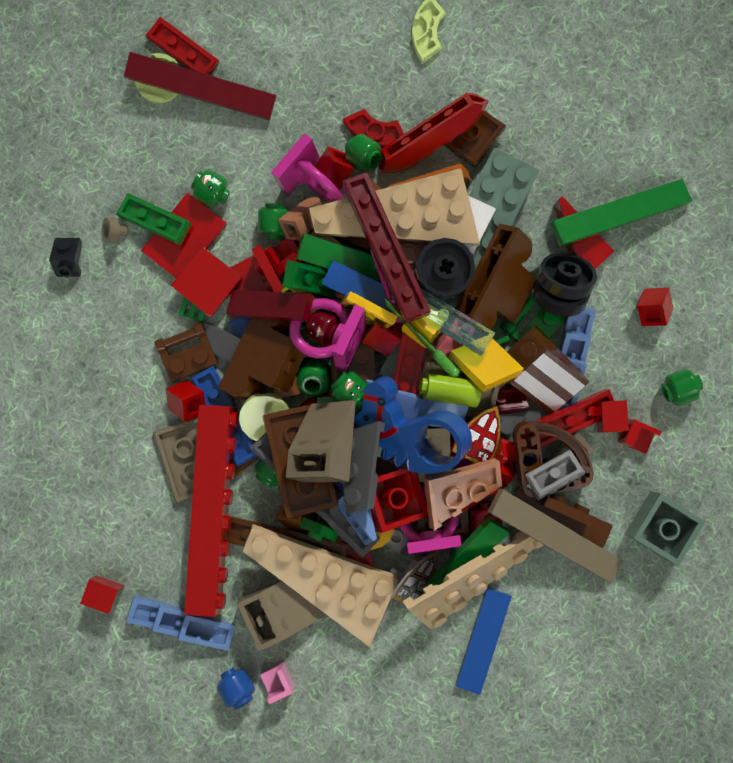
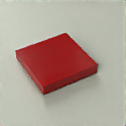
[170,246,243,318]

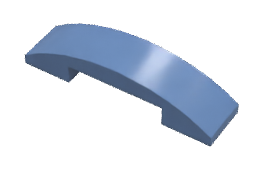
[366,379,468,427]

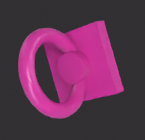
[271,133,344,203]
[289,298,366,372]
[400,484,461,556]

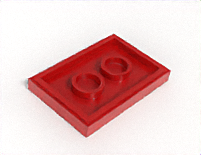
[141,192,227,278]

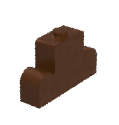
[452,224,536,331]
[218,318,305,400]

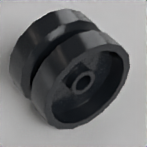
[413,238,475,302]
[532,252,597,317]

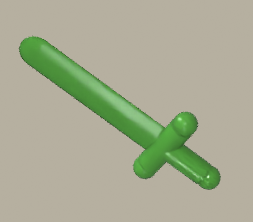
[384,299,459,377]

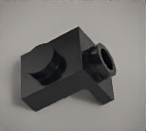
[49,238,82,277]

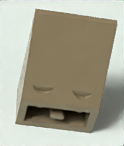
[286,400,356,482]
[237,580,326,652]

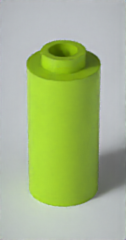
[419,373,482,408]

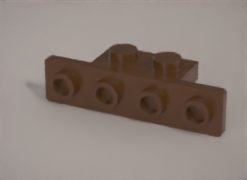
[514,485,612,548]

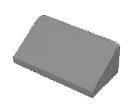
[525,450,585,500]

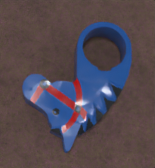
[353,376,472,474]

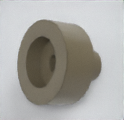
[102,218,127,243]

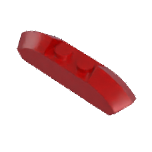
[379,93,489,173]

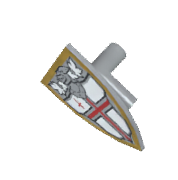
[389,551,437,602]

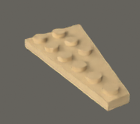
[309,168,480,246]
[243,524,399,647]
[403,531,543,630]

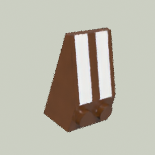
[507,326,590,413]

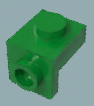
[299,517,338,542]

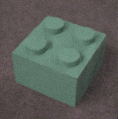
[625,491,706,566]

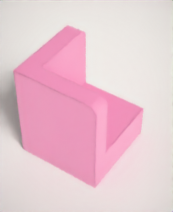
[260,662,295,704]

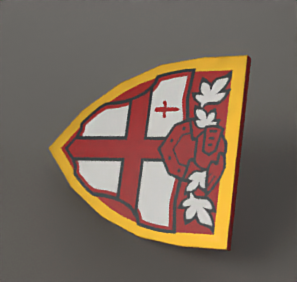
[451,406,500,463]

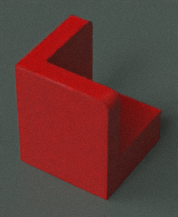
[314,146,354,190]
[264,239,305,276]
[637,287,673,326]
[361,321,403,357]
[166,380,205,422]
[597,400,629,433]
[618,419,662,454]
[494,438,523,483]
[80,575,125,614]

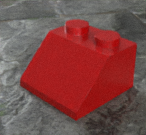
[370,468,428,533]

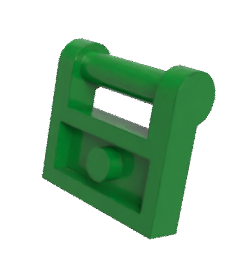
[500,289,566,342]

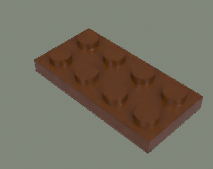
[262,405,338,519]

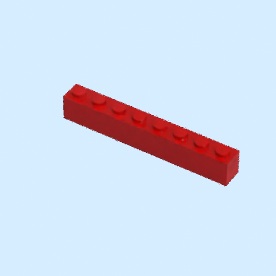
[184,405,239,617]

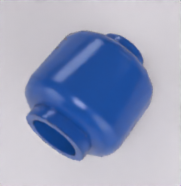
[216,667,255,710]

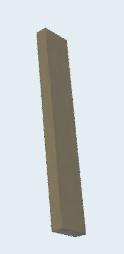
[488,489,623,583]

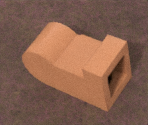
[278,197,322,241]

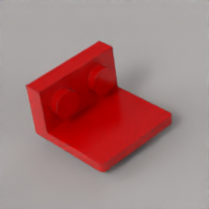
[230,245,284,292]

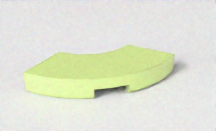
[412,0,446,64]

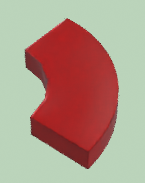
[342,109,404,148]

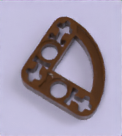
[512,421,594,497]

